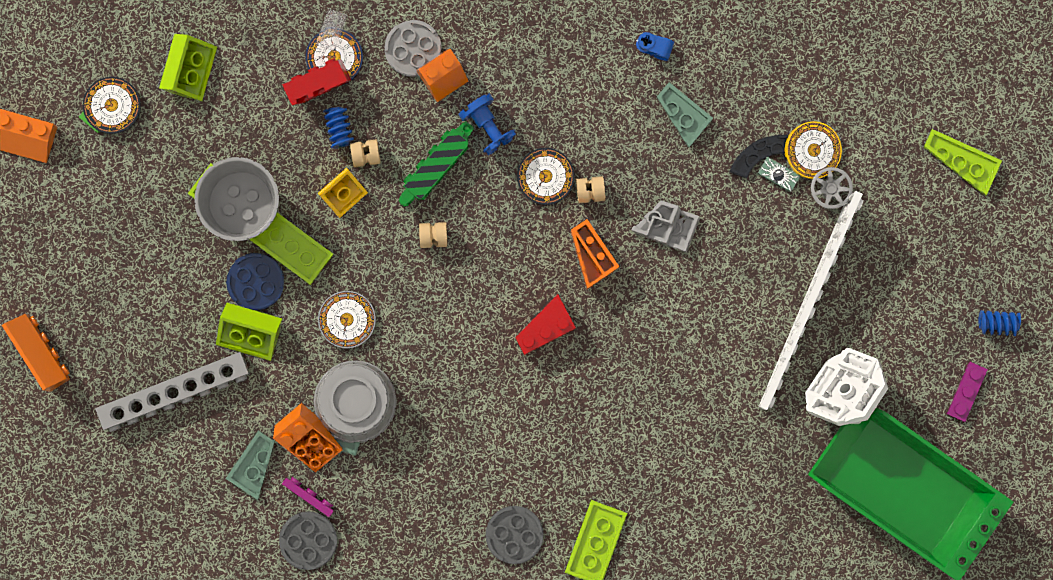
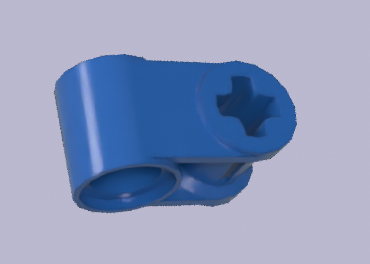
[636,32,674,61]

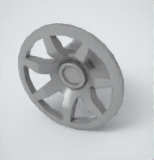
[811,167,853,209]

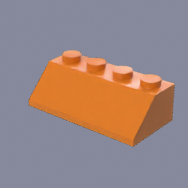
[0,109,58,163]
[2,314,70,392]

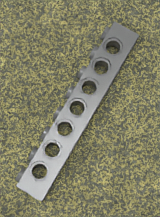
[95,352,250,432]

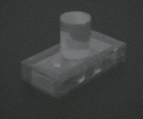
[316,9,347,52]

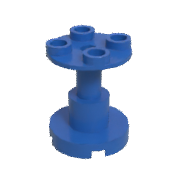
[458,93,516,156]

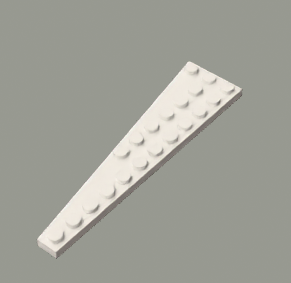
[758,191,864,410]

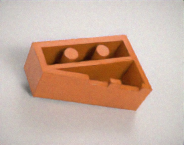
[571,219,619,290]

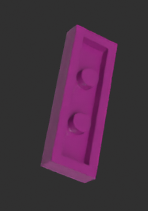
[947,362,988,422]
[282,477,335,517]

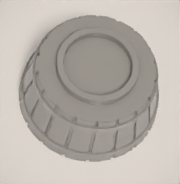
[195,157,279,241]
[314,361,397,443]

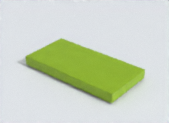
[565,500,627,580]

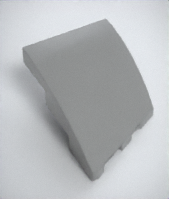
[631,201,700,253]

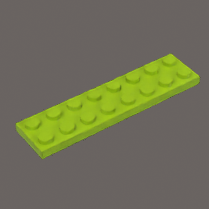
[188,163,334,285]

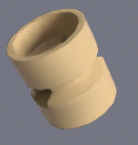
[350,139,381,168]
[576,176,605,204]
[419,222,447,248]

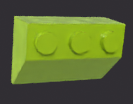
[159,34,217,101]
[216,303,282,361]

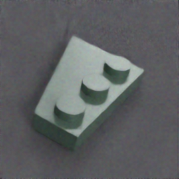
[657,82,713,148]

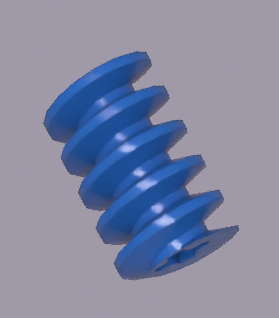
[323,107,354,149]
[978,310,1021,336]

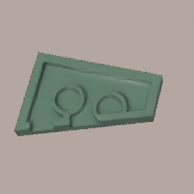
[226,430,274,500]

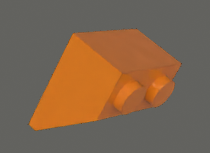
[416,49,468,102]

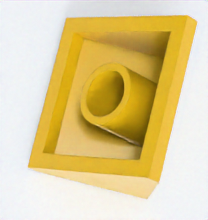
[318,168,368,218]

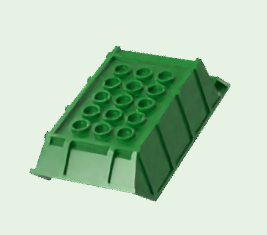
[808,408,1013,580]

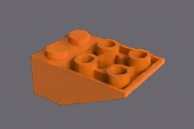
[273,403,342,472]

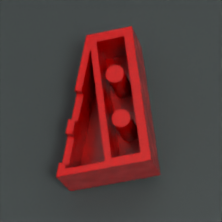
[282,58,351,106]
[515,294,576,356]

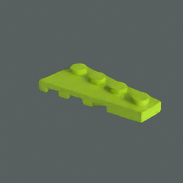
[924,129,1002,196]

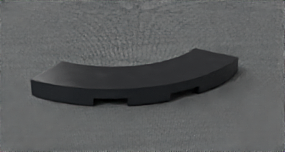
[729,135,789,179]

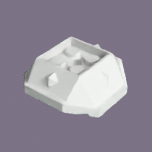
[805,348,888,426]

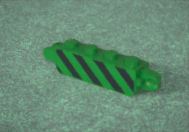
[399,121,474,207]

